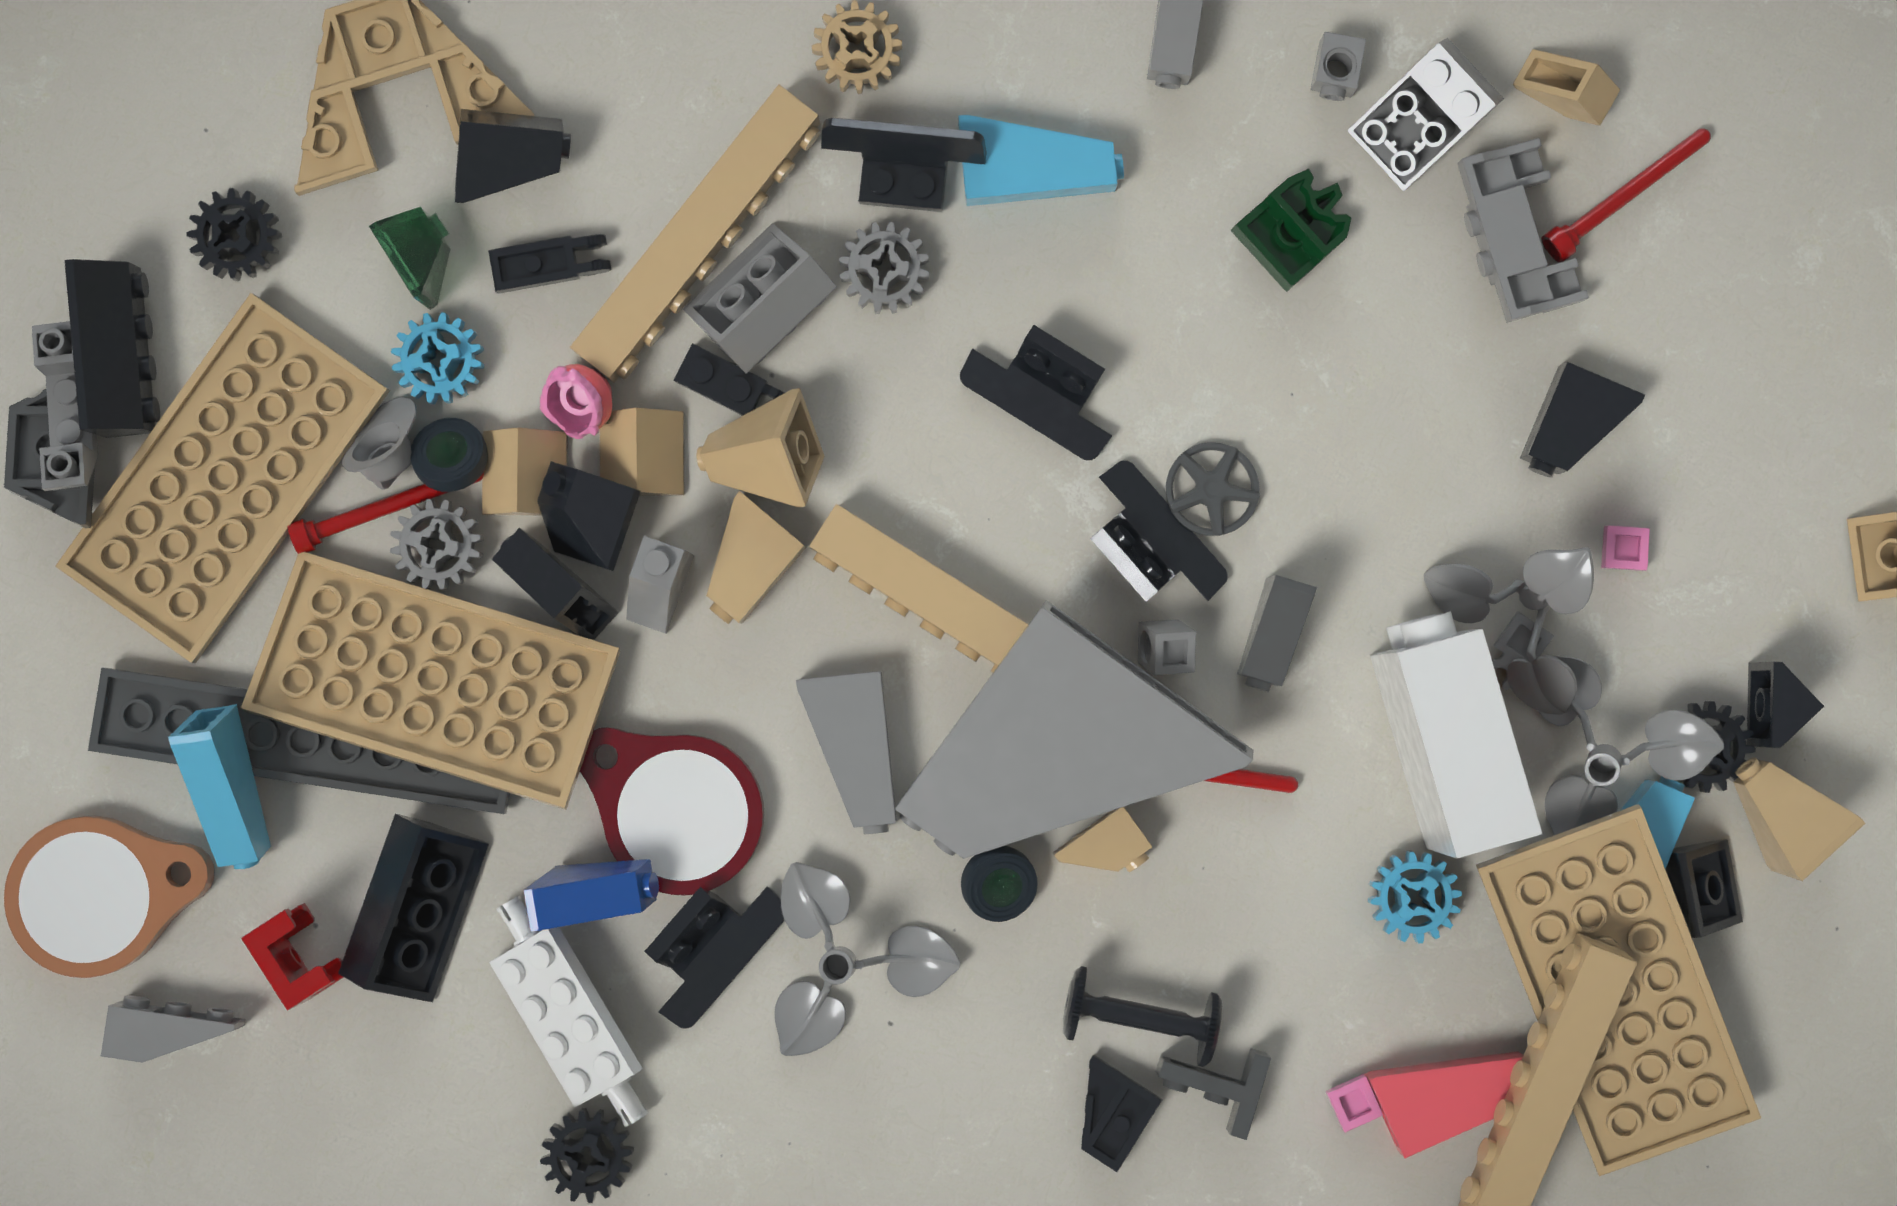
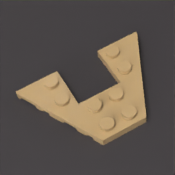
[294,0,535,196]

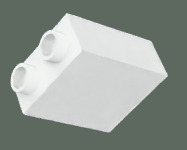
[1370,611,1542,858]

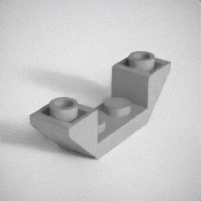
[32,321,98,491]

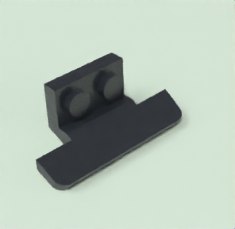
[821,118,987,212]
[960,325,1112,460]
[1090,461,1228,602]
[644,886,784,1029]

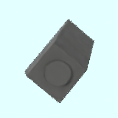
[1237,575,1317,692]

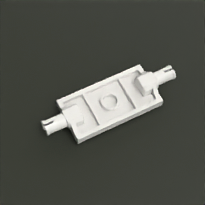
[489,895,648,1127]

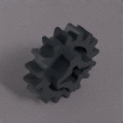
[186,188,282,281]
[1683,701,1756,793]
[540,1108,634,1203]

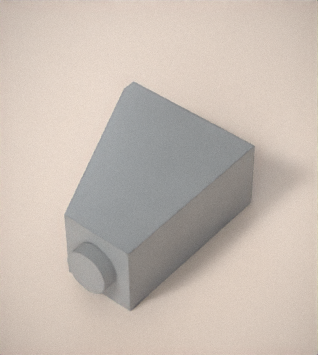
[626,536,694,634]

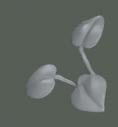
[1424,547,1594,715]
[1538,655,1724,835]
[775,862,960,1056]

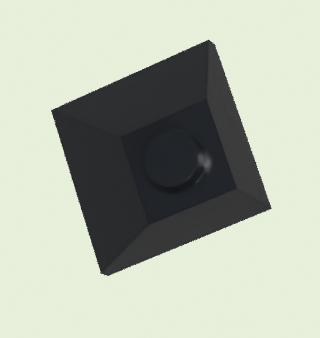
[537,461,641,571]

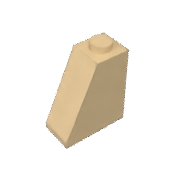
[706,491,806,624]

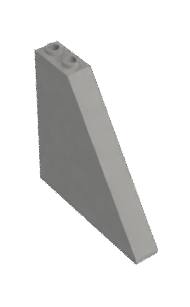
[895,600,1254,859]

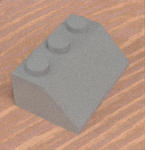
[683,223,837,374]

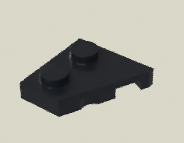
[1081,1055,1163,1172]

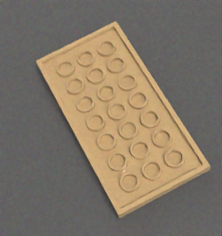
[55,293,390,663]
[241,552,620,810]
[1476,804,1761,1176]

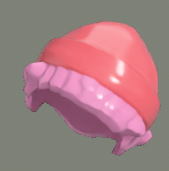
[540,364,612,439]

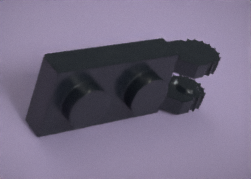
[488,234,612,294]
[673,343,785,416]

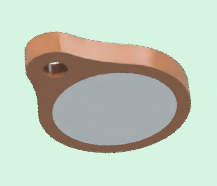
[4,816,214,978]

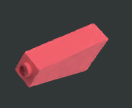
[1364,1051,1524,1159]

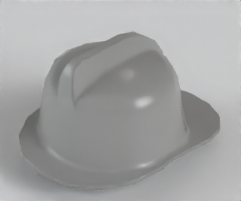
[342,397,417,489]

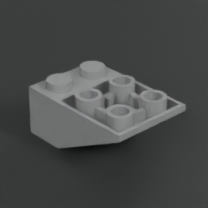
[1347,38,1504,191]

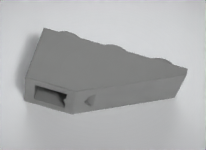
[101,996,246,1063]

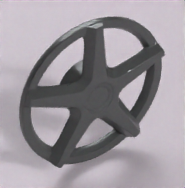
[1166,442,1260,536]

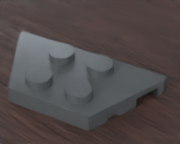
[4,389,95,528]

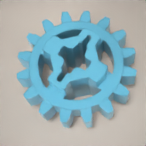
[391,312,485,405]
[1368,851,1462,944]

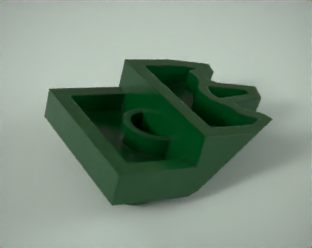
[1230,169,1352,292]

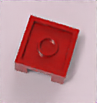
[241,903,344,1011]

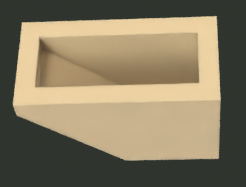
[1513,49,1620,126]
[1053,807,1152,872]

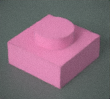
[1601,526,1650,571]
[1325,1074,1383,1132]

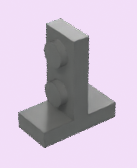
[1156,1048,1271,1140]

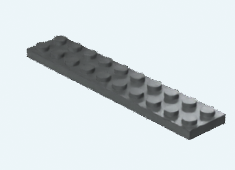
[88,668,510,814]

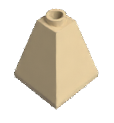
[696,388,825,507]
[1733,757,1866,881]

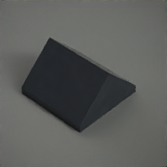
[1747,662,1824,748]
[1666,839,1743,938]

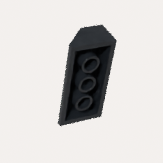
[64,259,160,438]
[338,813,489,1003]

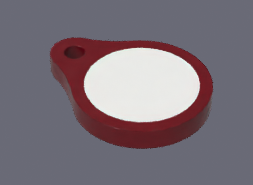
[580,727,764,896]

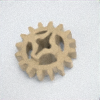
[812,0,902,94]

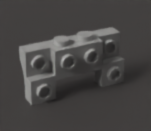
[1457,138,1589,323]

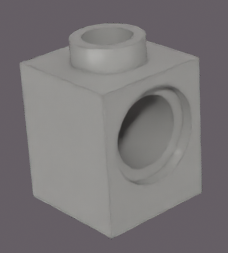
[1310,32,1366,101]
[1138,620,1196,675]

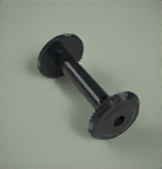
[1063,966,1222,1067]

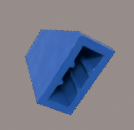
[524,859,659,931]

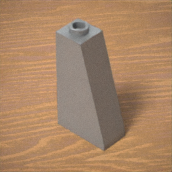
[1147,0,1203,89]
[796,671,897,834]

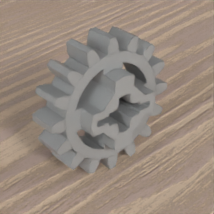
[839,222,929,314]
[390,499,484,590]

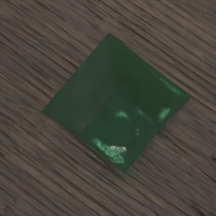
[369,206,450,310]

